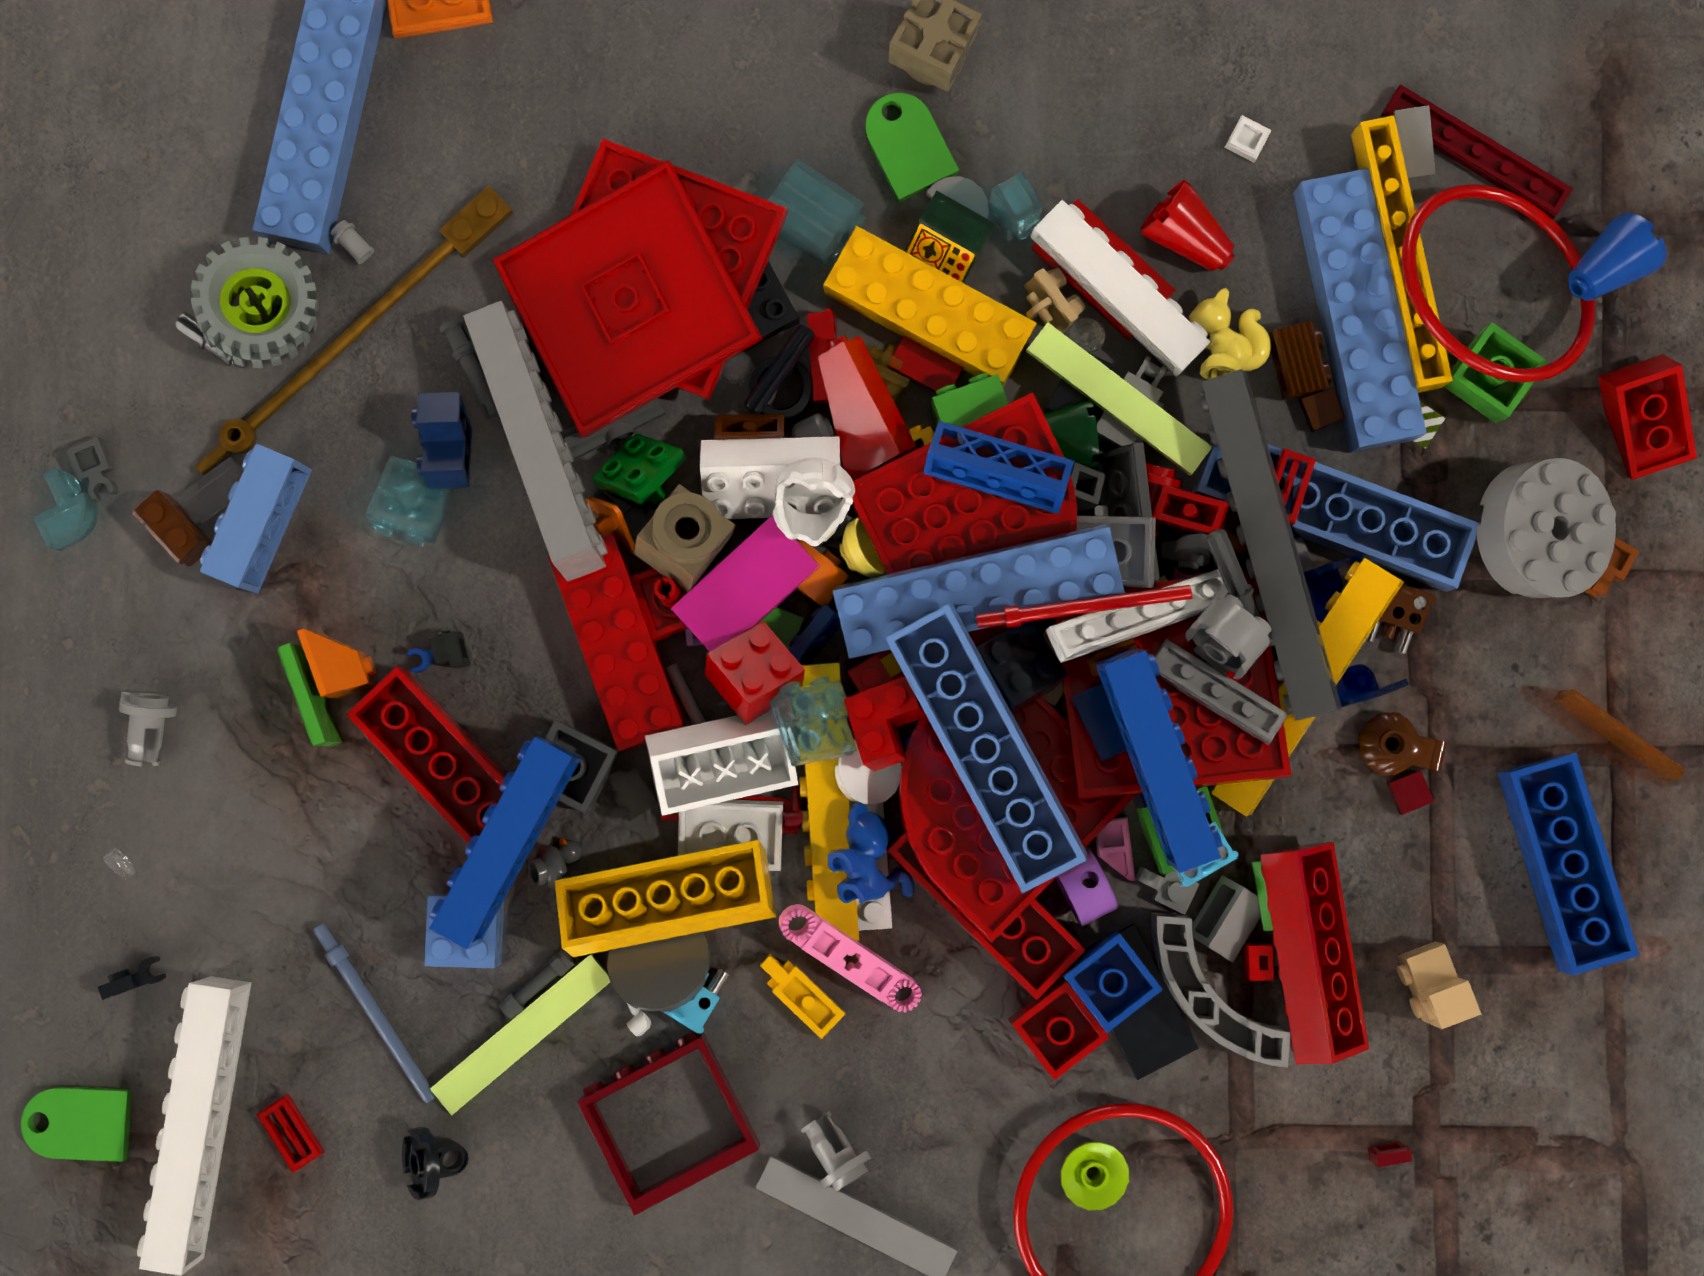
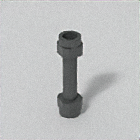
[498,949,575,1019]

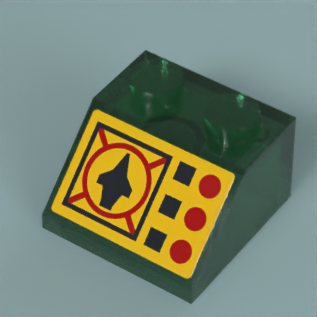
[905,190,996,284]

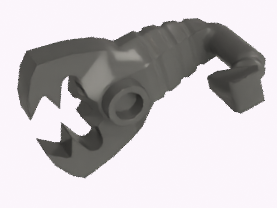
[1154,533,1218,582]

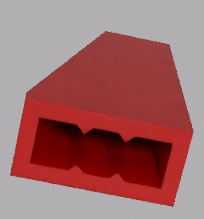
[818,335,917,480]

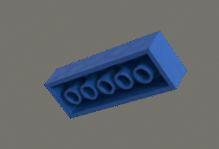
[1095,648,1223,873]
[429,736,581,949]
[1497,753,1640,975]

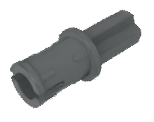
[175,312,234,366]

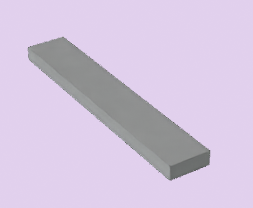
[755,1154,958,1276]

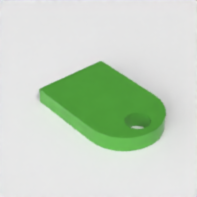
[866,93,959,203]
[21,1086,132,1162]

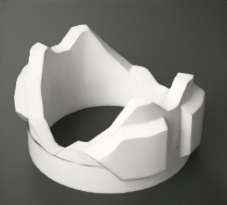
[773,458,855,546]

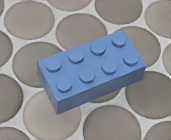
[200,444,312,594]

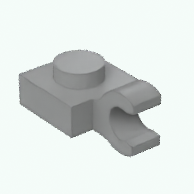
[1135,867,1199,915]

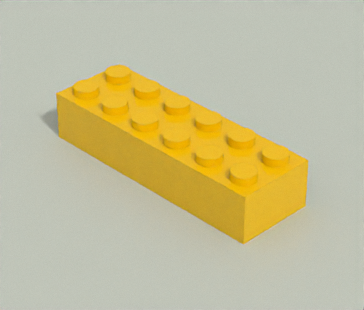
[823,226,1037,387]
[554,840,776,957]

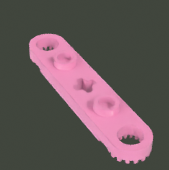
[779,904,922,1012]

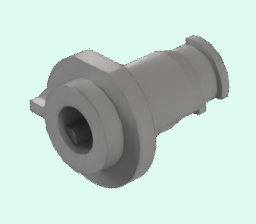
[119,692,178,766]
[801,1111,871,1192]

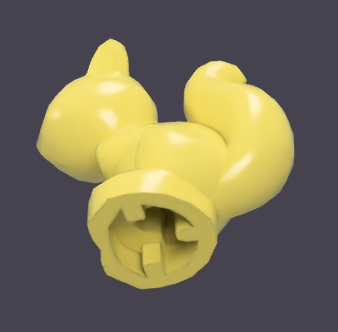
[1189,288,1271,380]

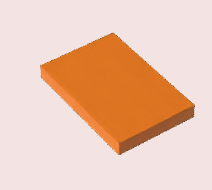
[387,0,494,39]

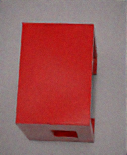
[1242,942,1274,981]

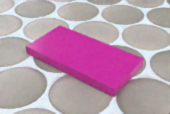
[671,515,820,652]

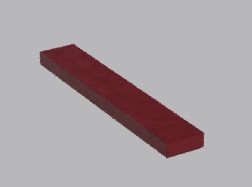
[1380,84,1573,219]

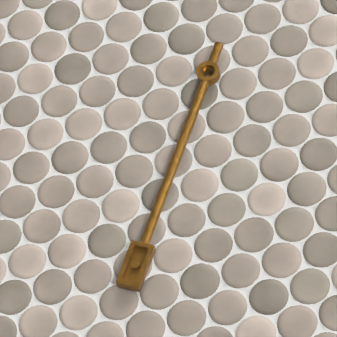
[195,185,514,476]

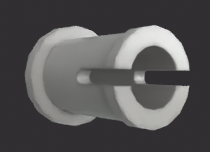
[330,220,374,264]

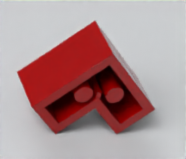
[843,676,927,772]

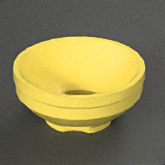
[839,517,886,578]

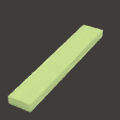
[1026,322,1212,476]
[430,954,610,1116]

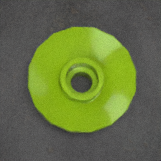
[1060,1141,1129,1211]

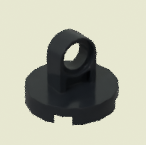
[402,1127,469,1200]

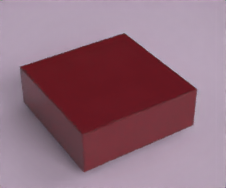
[1387,770,1434,815]
[1367,1141,1413,1167]

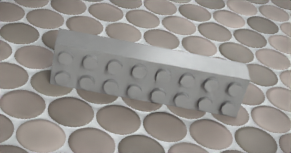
[463,300,608,582]

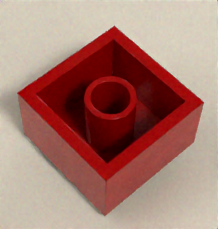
[705,621,805,725]
[1008,977,1110,1081]

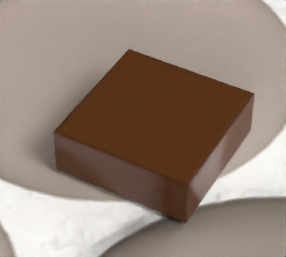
[1299,387,1345,432]

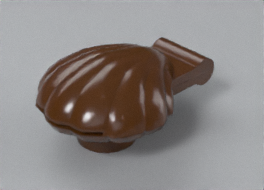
[1358,712,1447,777]

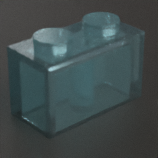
[988,171,1043,241]

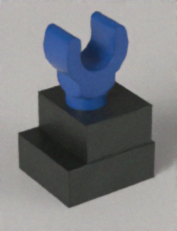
[407,631,471,673]

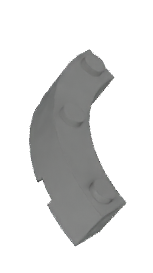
[1151,912,1290,1068]

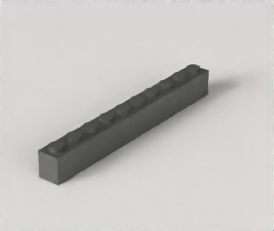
[1199,369,1342,721]

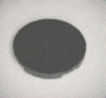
[607,932,711,1012]

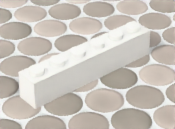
[1031,200,1210,378]

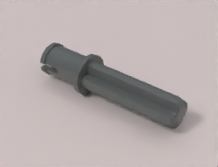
[1206,529,1262,618]

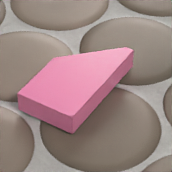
[1094,817,1136,881]

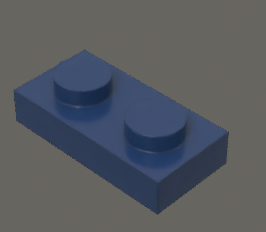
[789,604,841,665]

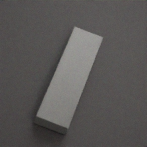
[1155,639,1288,745]

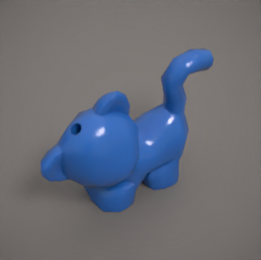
[828,802,914,904]

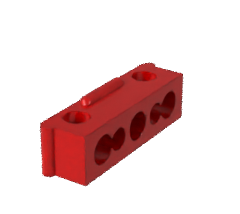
[807,308,837,405]

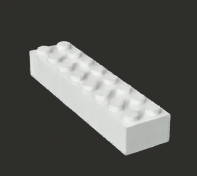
[137,976,252,1276]

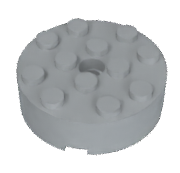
[1476,458,1616,599]

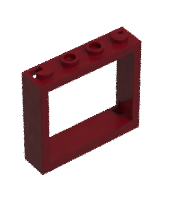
[577,1032,761,1216]

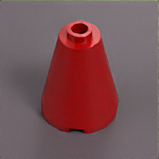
[1140,179,1235,272]

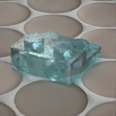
[366,455,453,546]
[769,677,857,766]

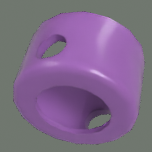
[1055,847,1118,926]

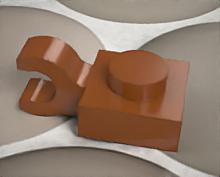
[1584,537,1639,598]

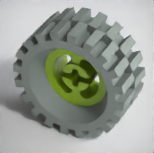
[191,237,319,368]

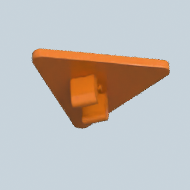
[586,496,635,555]

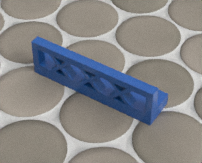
[923,421,1074,514]

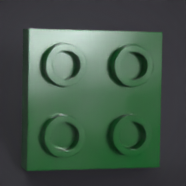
[592,433,687,505]

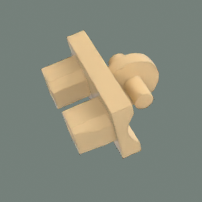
[1024,268,1085,333]

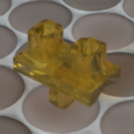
[870,344,910,402]

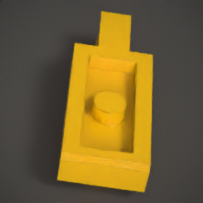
[760,954,846,1039]

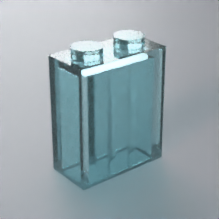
[768,158,866,267]

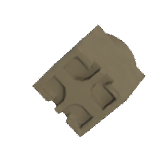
[889,0,982,92]
[634,484,735,593]

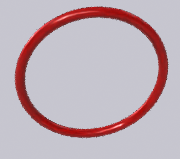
[1401,184,1595,382]
[1013,1103,1234,1276]

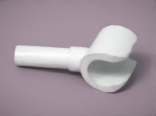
[626,1003,651,1036]

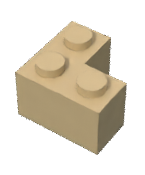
[1397,941,1481,1029]

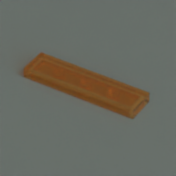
[1553,689,1685,781]

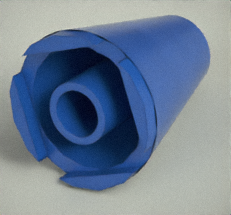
[1568,212,1667,301]

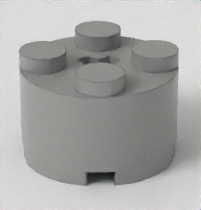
[1186,594,1271,679]

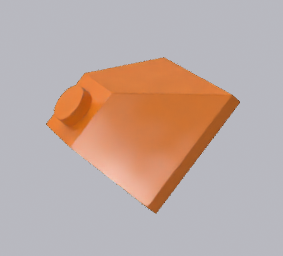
[297,629,377,699]

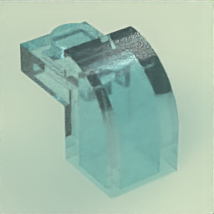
[33,468,98,551]

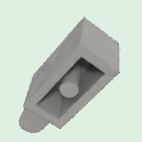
[1097,356,1168,449]

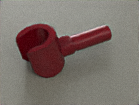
[782,784,804,832]

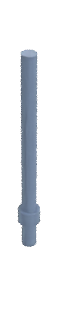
[312,923,436,1104]

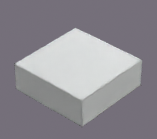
[1224,115,1271,163]

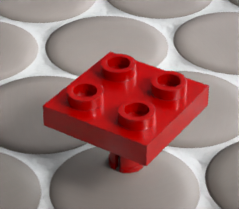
[631,568,704,642]

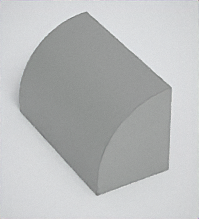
[1192,875,1261,963]

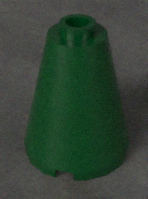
[1044,400,1099,469]

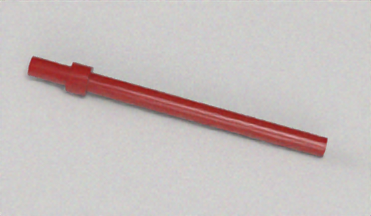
[976,585,1192,628]

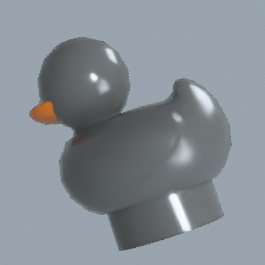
[528,837,582,889]

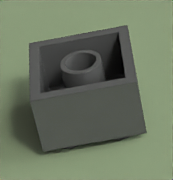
[546,720,621,814]

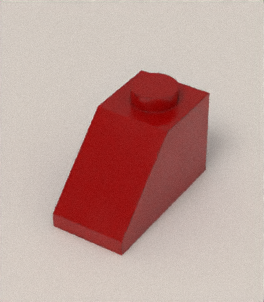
[1152,485,1229,535]

